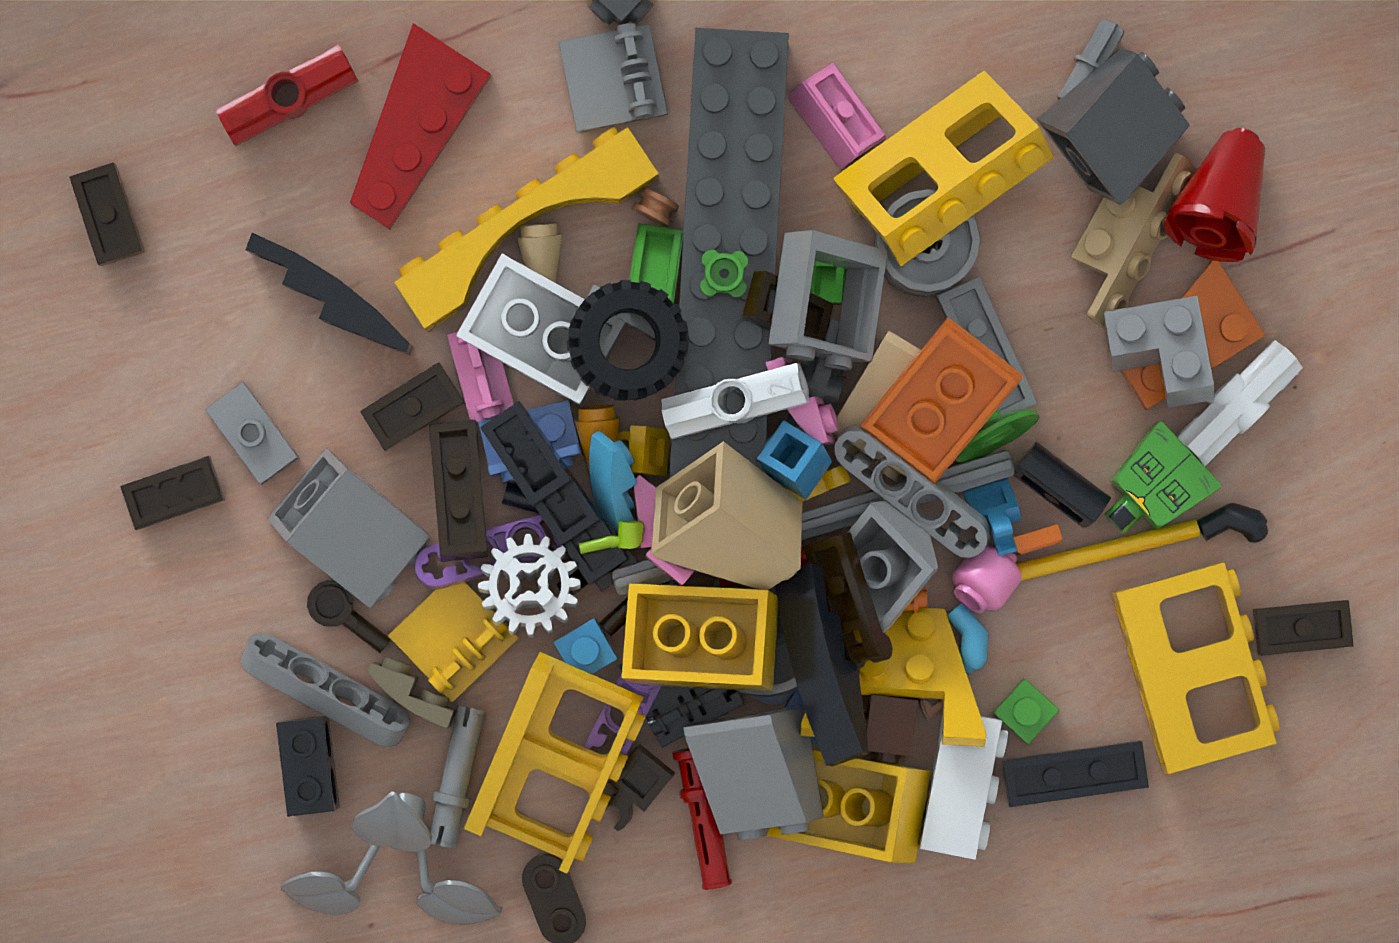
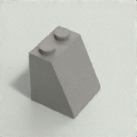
[267,447,430,608]
[684,706,824,840]

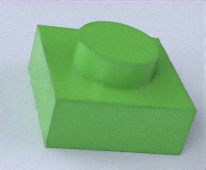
[810,260,847,305]
[992,678,1059,744]

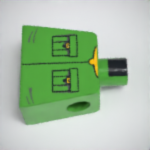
[1104,421,1222,534]

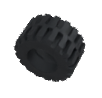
[567,280,689,401]

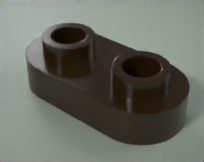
[522,854,586,943]

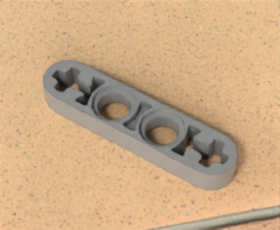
[834,424,991,558]
[240,633,410,747]

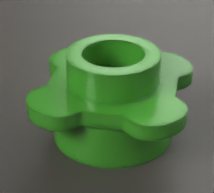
[700,249,748,298]

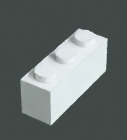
[918,714,1008,860]

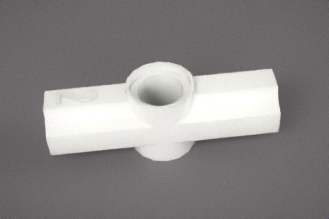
[1177,340,1303,466]
[661,363,810,439]

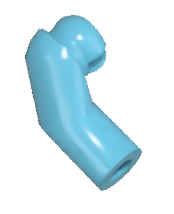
[947,603,989,674]

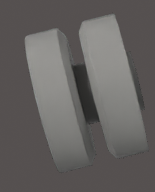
[873,189,980,297]

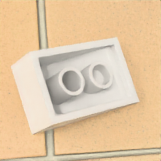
[456,254,626,406]

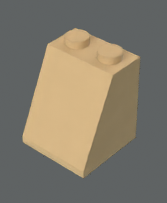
[832,331,921,482]
[651,441,802,590]

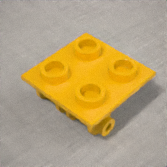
[388,582,519,703]

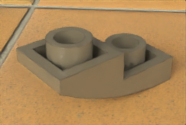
[368,657,456,729]

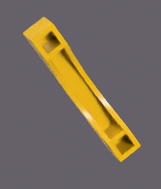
[394,127,659,332]

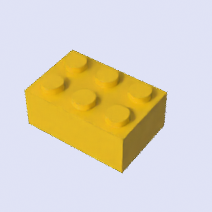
[622,584,779,691]

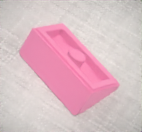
[788,63,887,170]

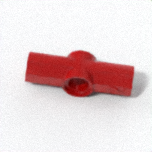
[216,44,359,146]

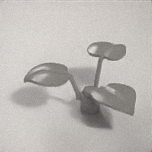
[281,791,503,924]

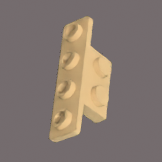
[1071,153,1197,330]

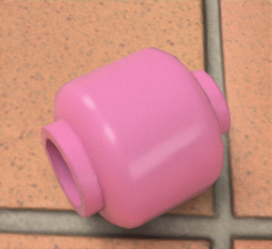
[952,544,1022,613]

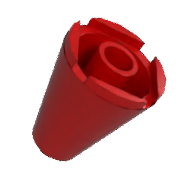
[1163,128,1265,262]

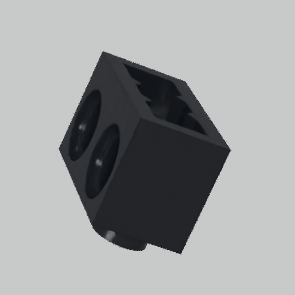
[276,716,340,817]

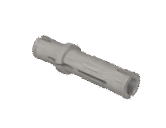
[430,705,486,849]

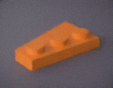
[1121,260,1265,410]

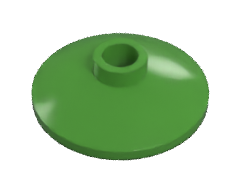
[956,409,1039,462]

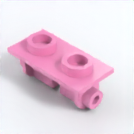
[447,331,514,423]

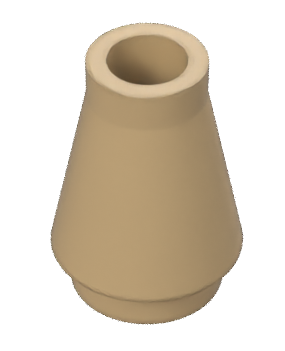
[516,222,563,284]

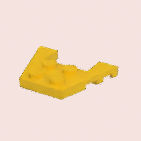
[800,607,986,747]

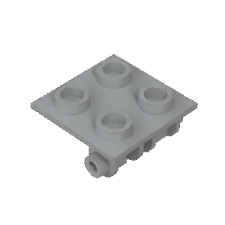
[559,23,668,132]

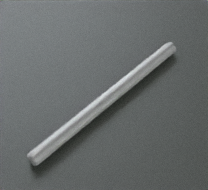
[612,450,1015,596]

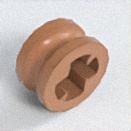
[632,187,679,227]

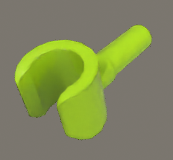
[579,521,644,554]

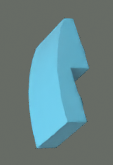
[589,430,637,534]

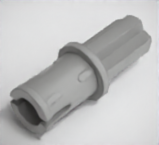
[1057,19,1124,100]

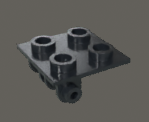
[618,663,744,748]

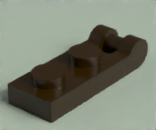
[803,532,893,669]

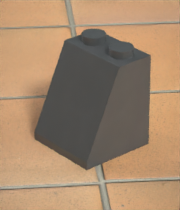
[1036,48,1190,205]

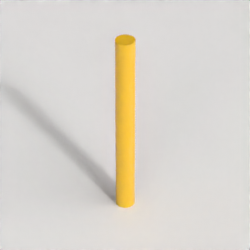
[1015,519,1200,581]

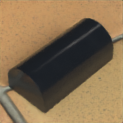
[1013,441,1111,528]

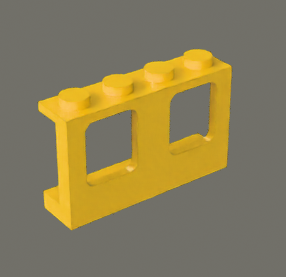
[833,71,1054,266]
[1111,562,1280,774]
[464,652,646,874]

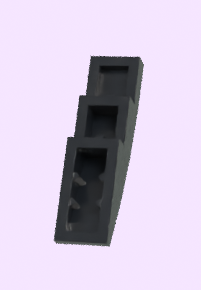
[245,233,413,355]
[480,401,630,585]
[775,563,869,767]

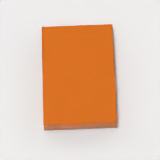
[860,317,1023,484]

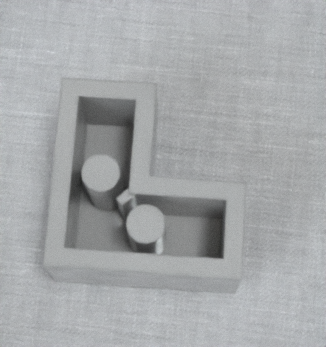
[1104,295,1214,408]

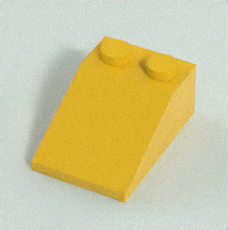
[767,749,931,863]

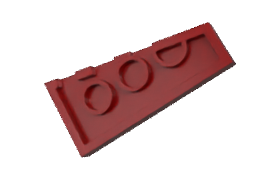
[350,23,491,230]

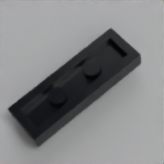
[1002,740,1149,807]

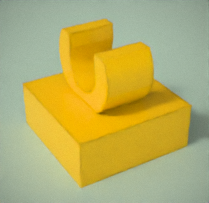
[617,425,670,476]

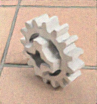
[478,534,581,638]

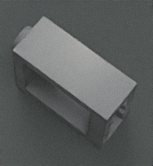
[769,230,888,370]

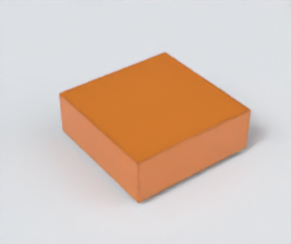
[1013,524,1063,555]

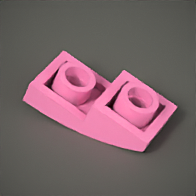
[765,357,839,446]

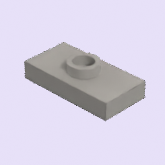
[205,382,299,485]

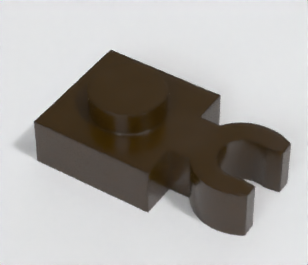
[605,744,675,831]

